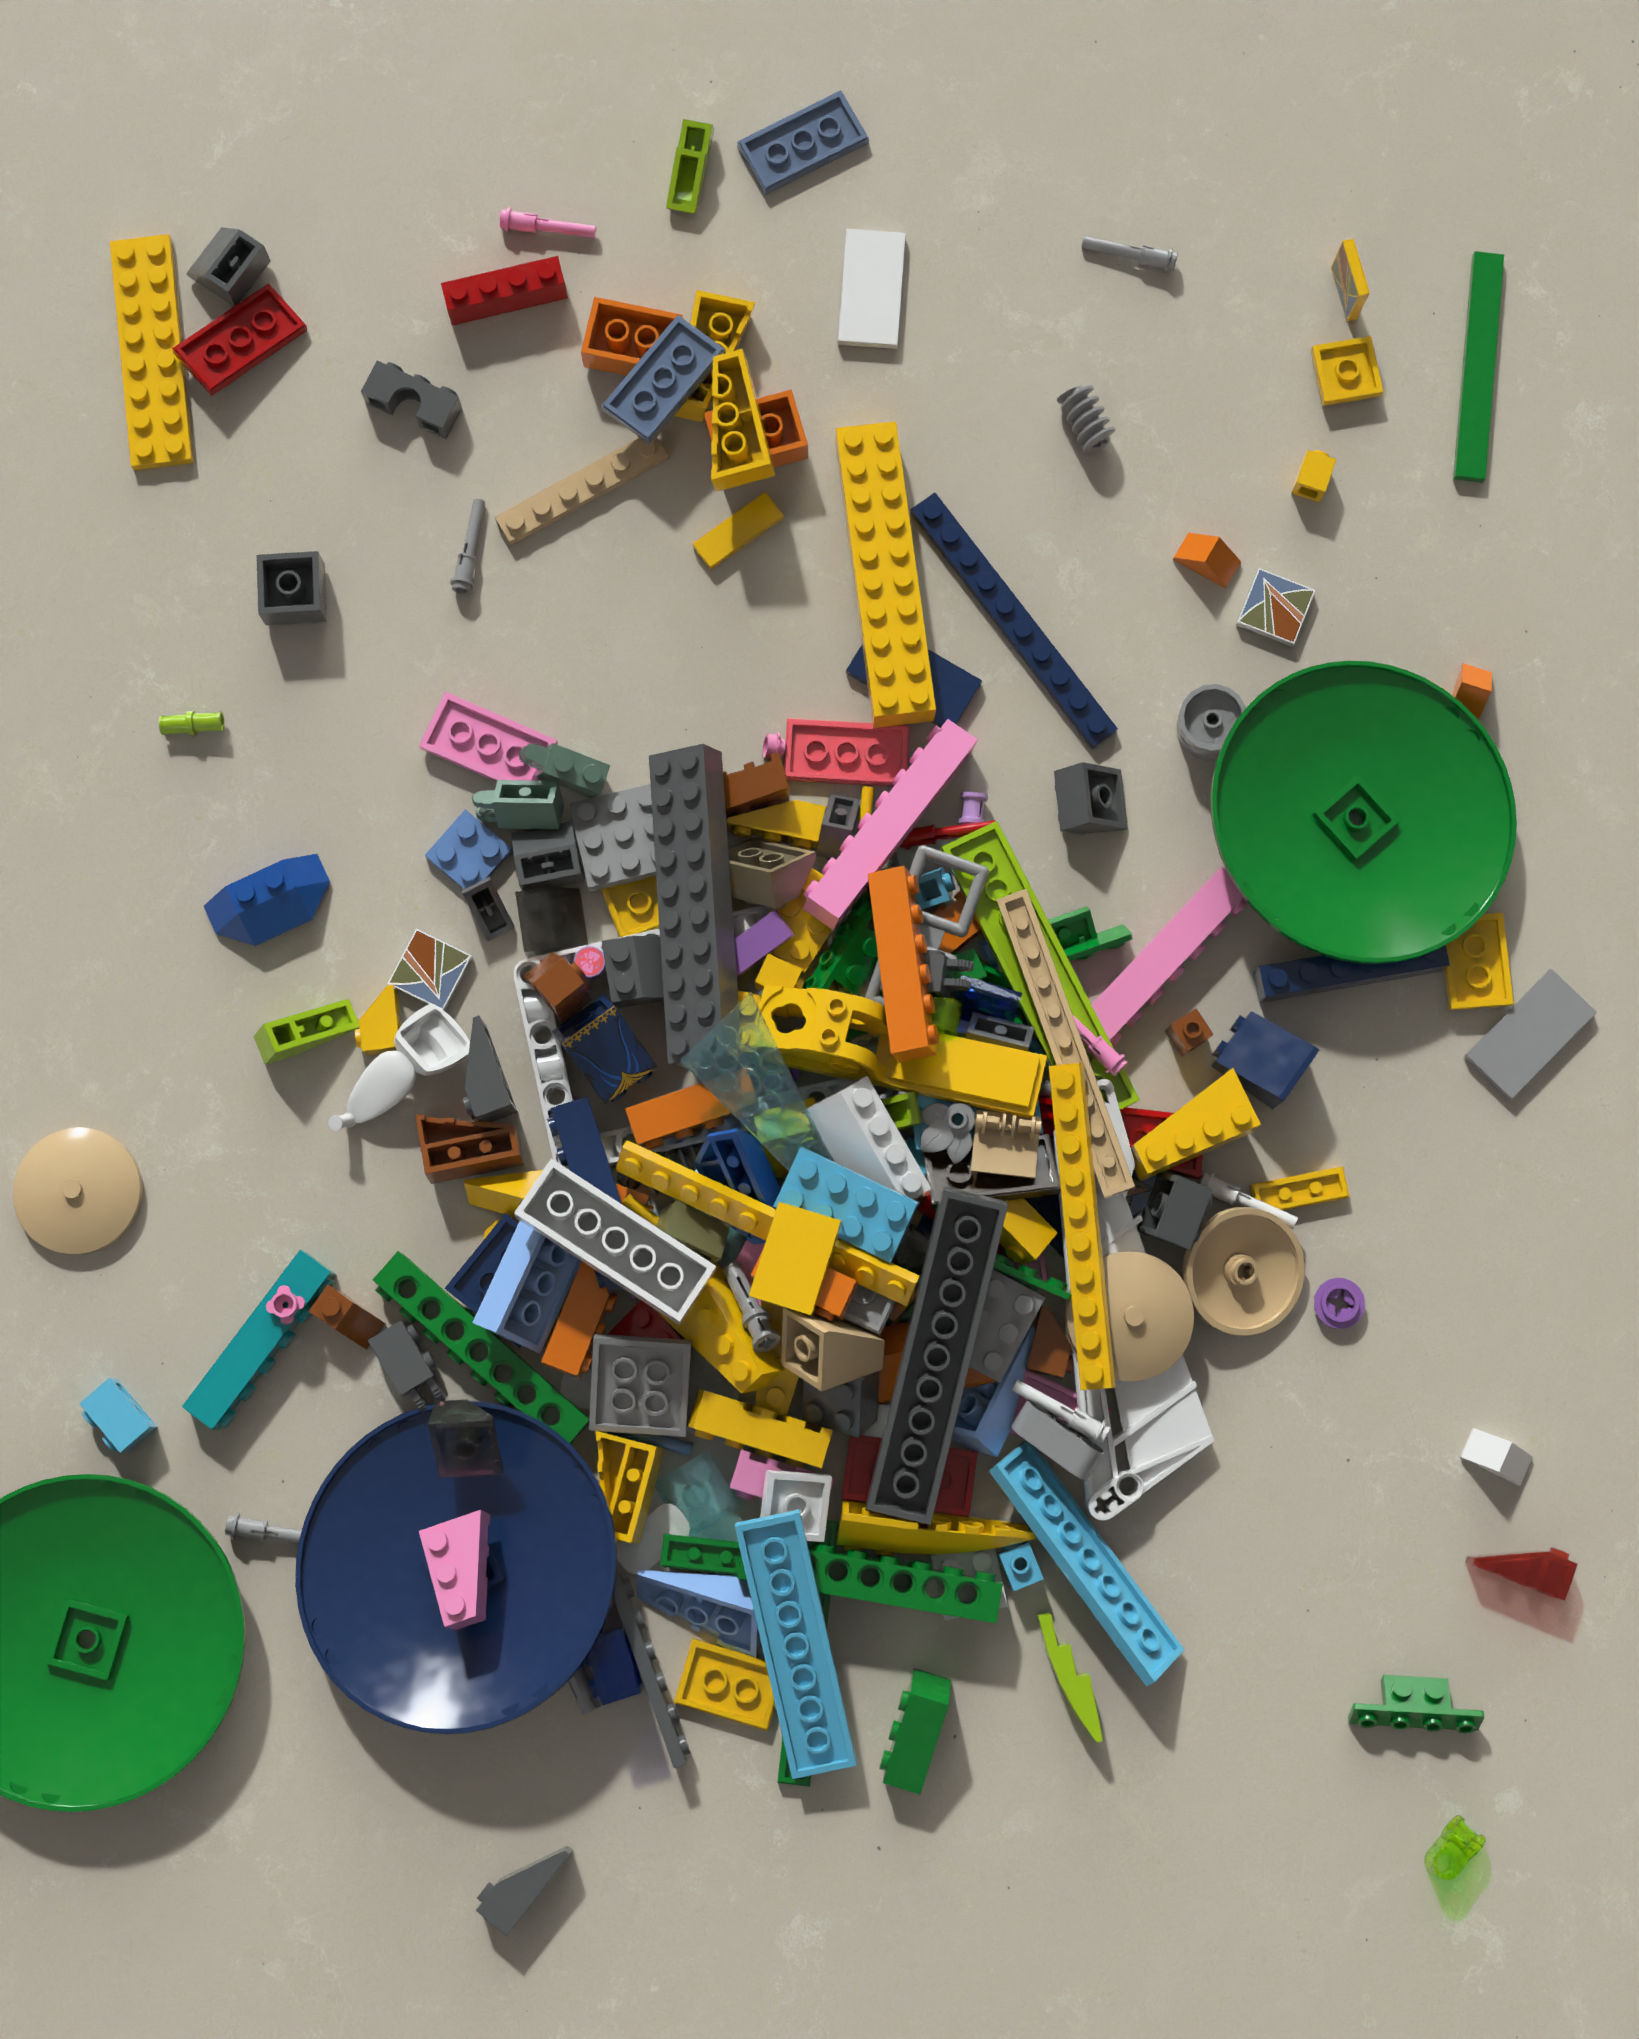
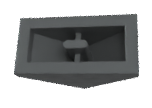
[461,877,515,941]

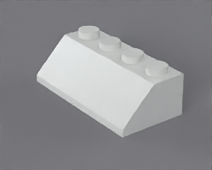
[804,1076,932,1200]

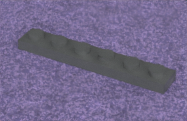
[613,1574,691,1768]

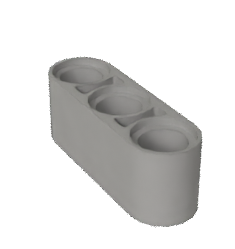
[1010,1400,1105,1481]

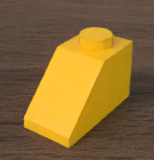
[355,985,401,1056]

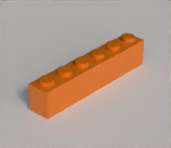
[868,865,940,1063]
[541,1183,654,1379]

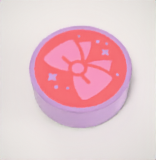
[574,946,606,979]

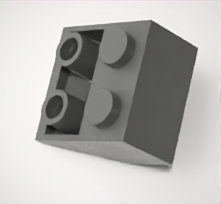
[186,227,271,306]
[511,821,584,894]

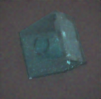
[655,1450,741,1537]

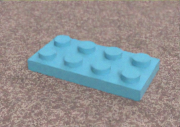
[773,1147,919,1263]

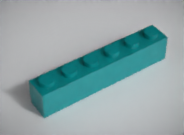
[182,1249,336,1430]

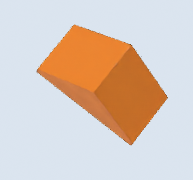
[1173,533,1241,589]
[1452,663,1492,721]

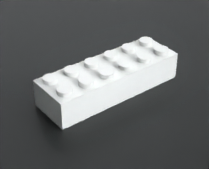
[514,1159,716,1325]

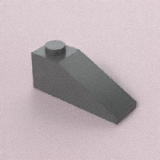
[476,1846,572,1936]

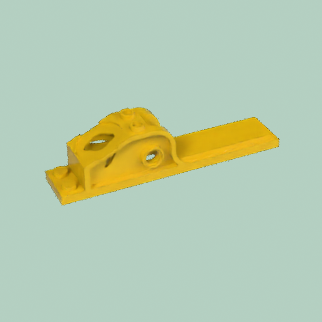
[738,985,1047,1119]

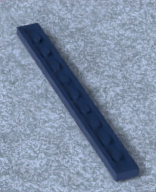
[910,492,1118,749]

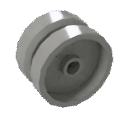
[1176,684,1246,760]

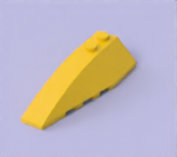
[837,1499,1036,1556]

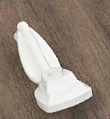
[328,1004,470,1131]

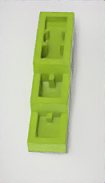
[1036,1612,1103,1742]

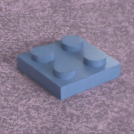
[425,809,513,889]

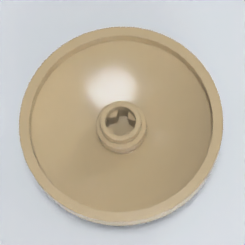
[13,1128,143,1255]
[1182,1207,1305,1336]
[1064,1251,1194,1381]

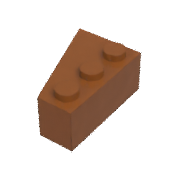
[723,752,789,819]
[523,952,592,1023]
[415,1114,524,1184]

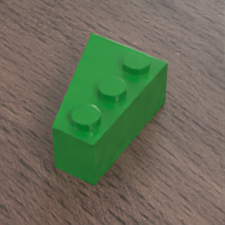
[879,1668,951,1795]

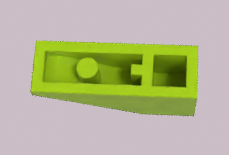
[253,999,359,1065]

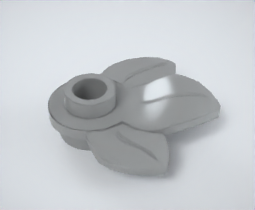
[920,1103,976,1164]

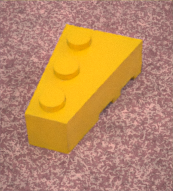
[596,1431,665,1544]

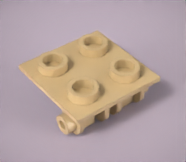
[971,1110,1041,1179]

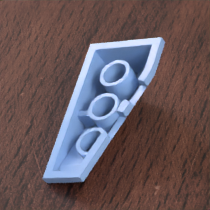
[951,1326,1035,1457]
[637,1570,761,1658]

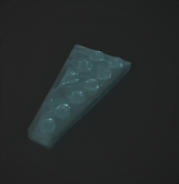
[680,992,833,1171]

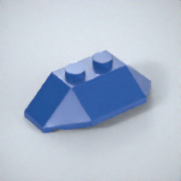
[204,854,330,947]
[694,1128,780,1245]

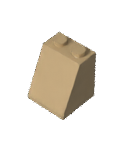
[781,1307,884,1392]

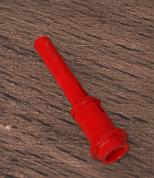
[899,820,996,850]

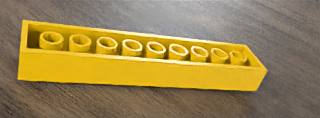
[835,421,936,728]

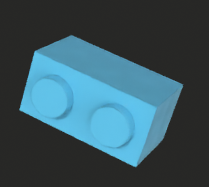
[79,1378,157,1453]

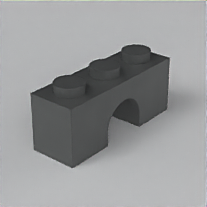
[361,360,462,439]

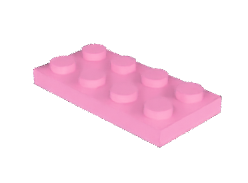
[419,692,558,782]

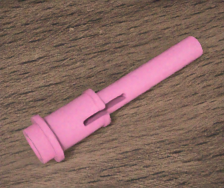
[500,208,596,238]
[1073,1015,1128,1076]

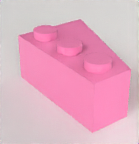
[729,1450,835,1501]
[419,1510,490,1631]

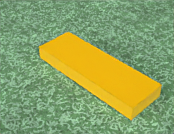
[692,492,784,570]
[1249,1166,1350,1211]

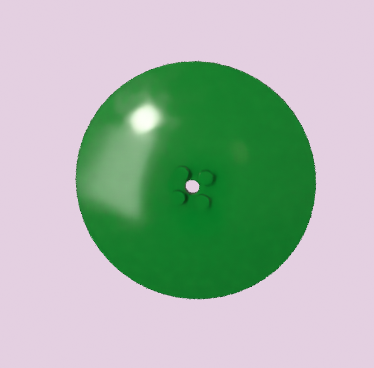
[1210,661,1517,964]
[0,1474,246,1812]

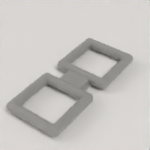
[865,845,989,1025]

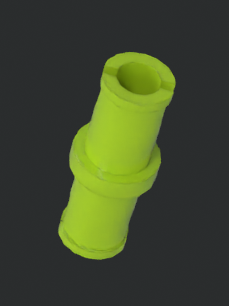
[159,711,225,736]

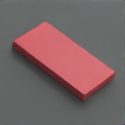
[784,718,909,787]

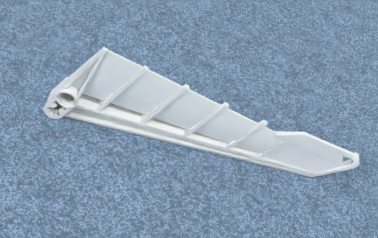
[1053,1079,1214,1521]

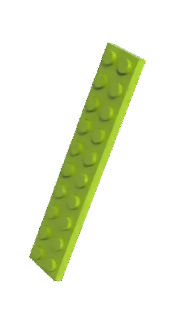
[941,821,1140,1110]

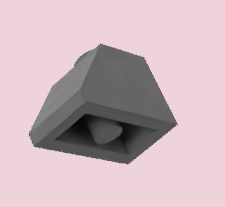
[816,793,860,860]

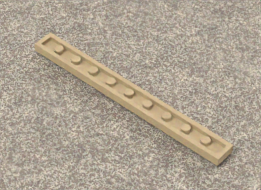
[997,889,1136,1199]

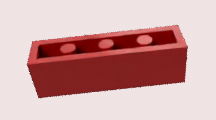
[441,256,568,326]

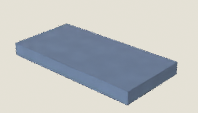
[737,90,869,195]
[601,315,726,445]

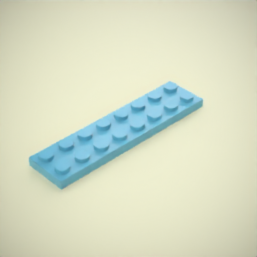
[989,1440,1185,1687]
[735,1509,857,1779]

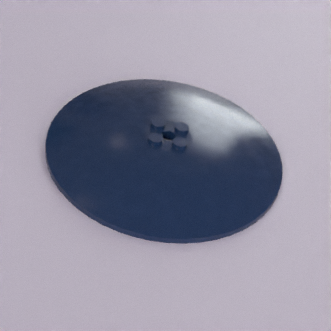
[295,1401,617,1734]

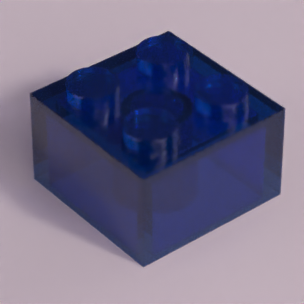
[584,1626,644,1706]

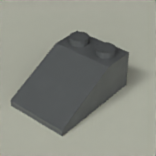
[462,1015,518,1122]

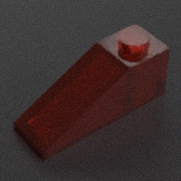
[1465,1547,1578,1601]

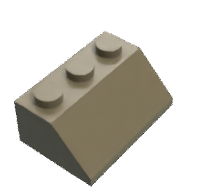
[728,838,816,910]

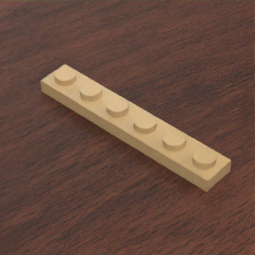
[495,437,668,546]

